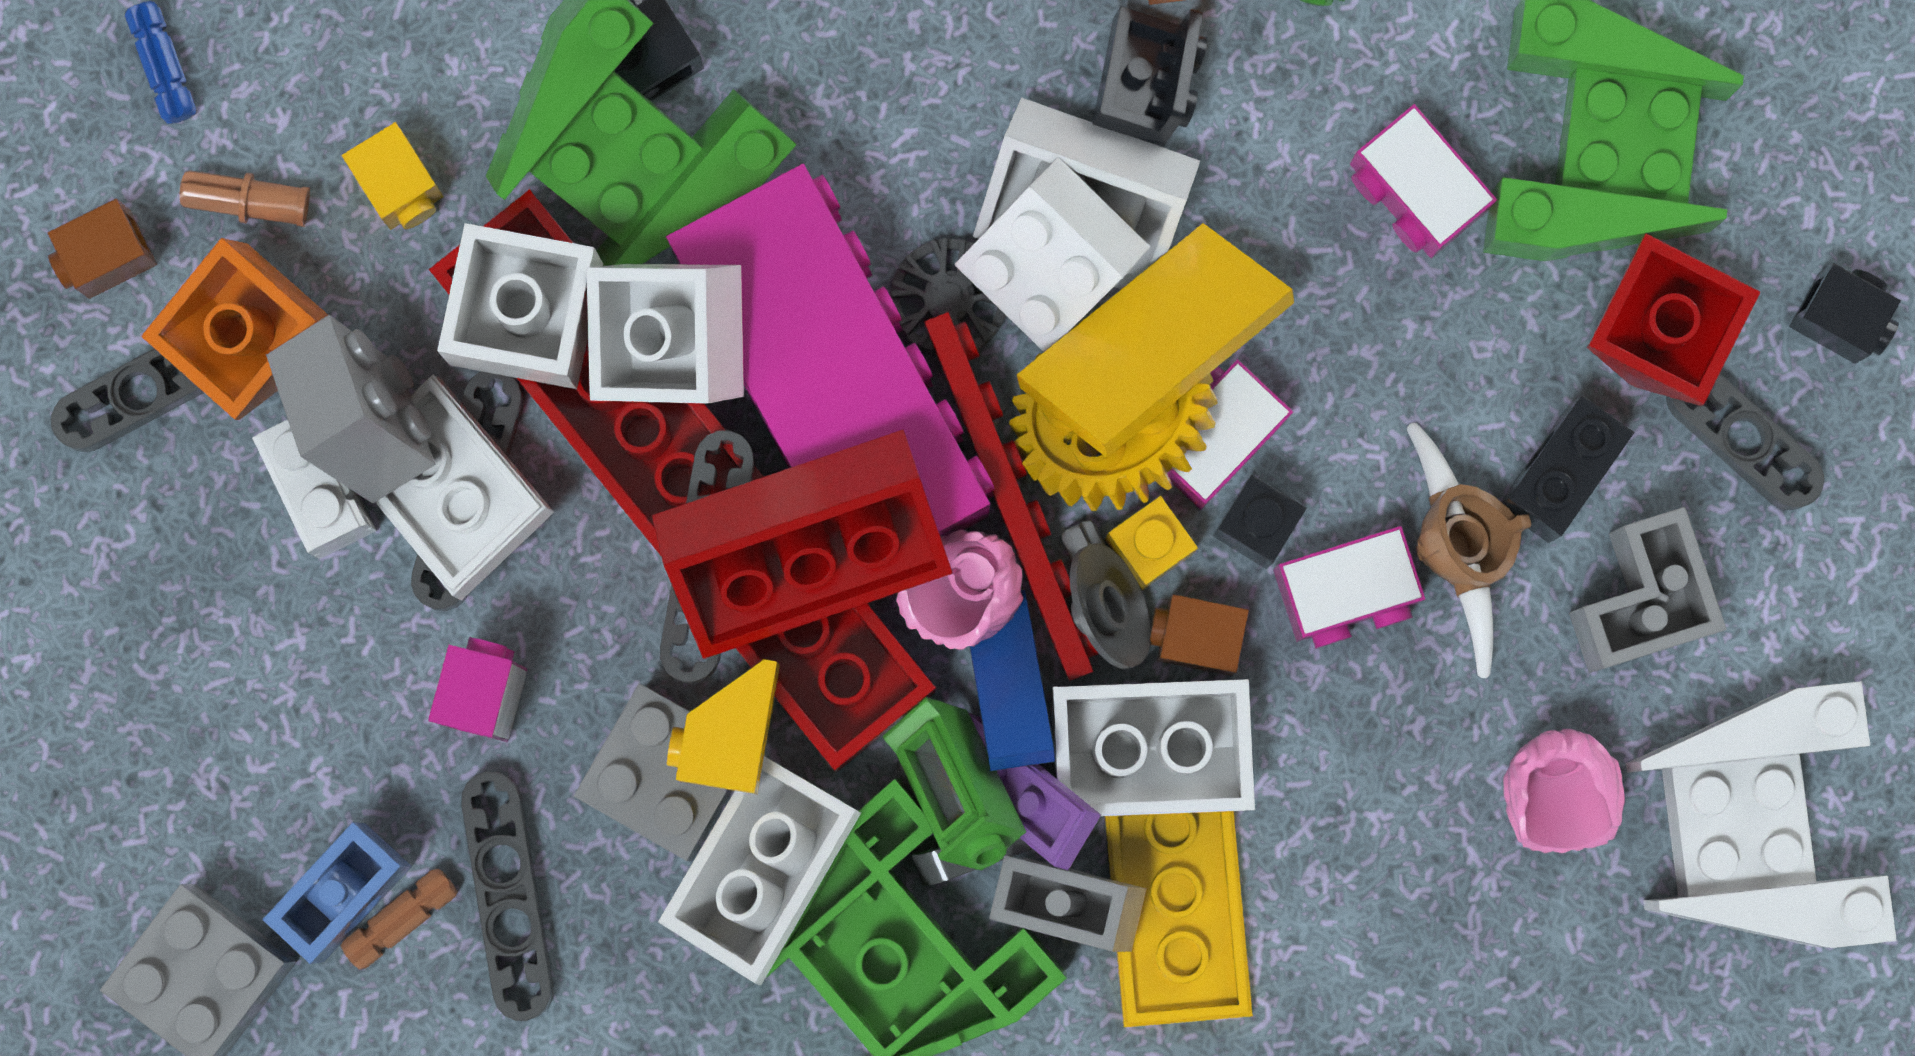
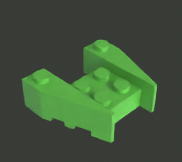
[486,0,797,266]
[1483,0,1744,261]
[765,778,1067,1056]

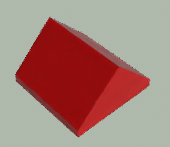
[1587,233,1761,406]

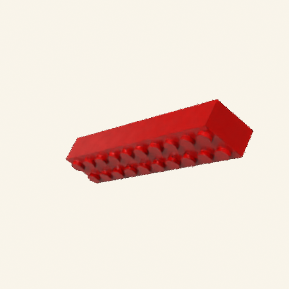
[428,189,936,773]

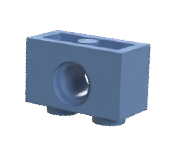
[262,822,412,964]

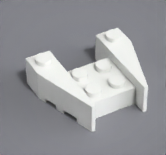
[1626,681,1897,948]

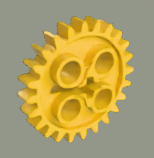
[1009,353,1218,511]

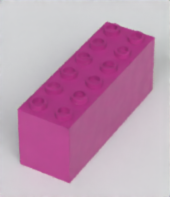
[666,163,995,536]

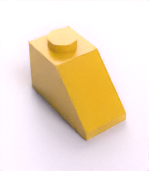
[667,660,780,795]

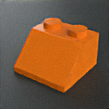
[141,238,328,420]

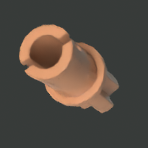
[179,170,310,227]

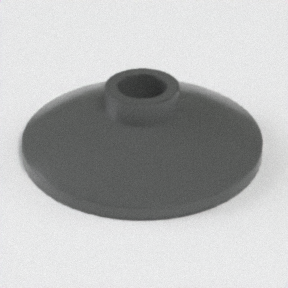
[1070,543,1151,669]

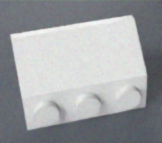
[973,97,1200,289]
[1051,679,1255,816]
[658,756,861,986]

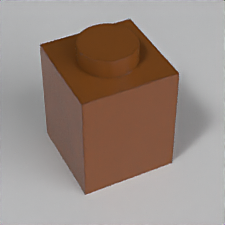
[47,198,158,299]
[1150,594,1249,676]

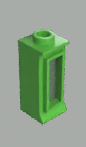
[882,697,1026,871]

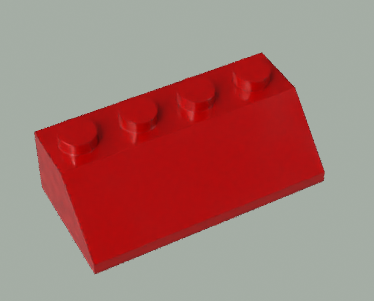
[652,429,953,659]

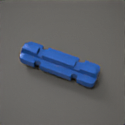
[125,1,196,124]

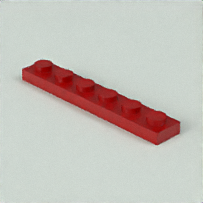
[924,312,1099,681]

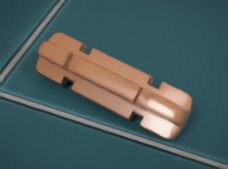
[341,869,457,969]

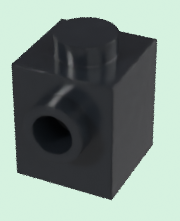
[1789,263,1901,364]

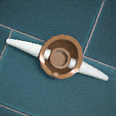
[1407,423,1532,678]

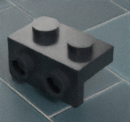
[1092,6,1207,147]

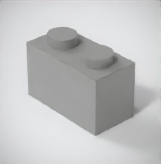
[989,855,1147,952]

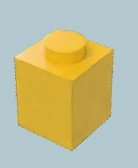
[341,122,444,230]
[1105,496,1198,591]

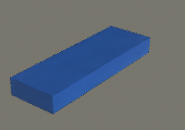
[969,590,1055,771]

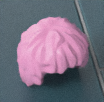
[896,529,1023,650]
[1503,729,1625,853]

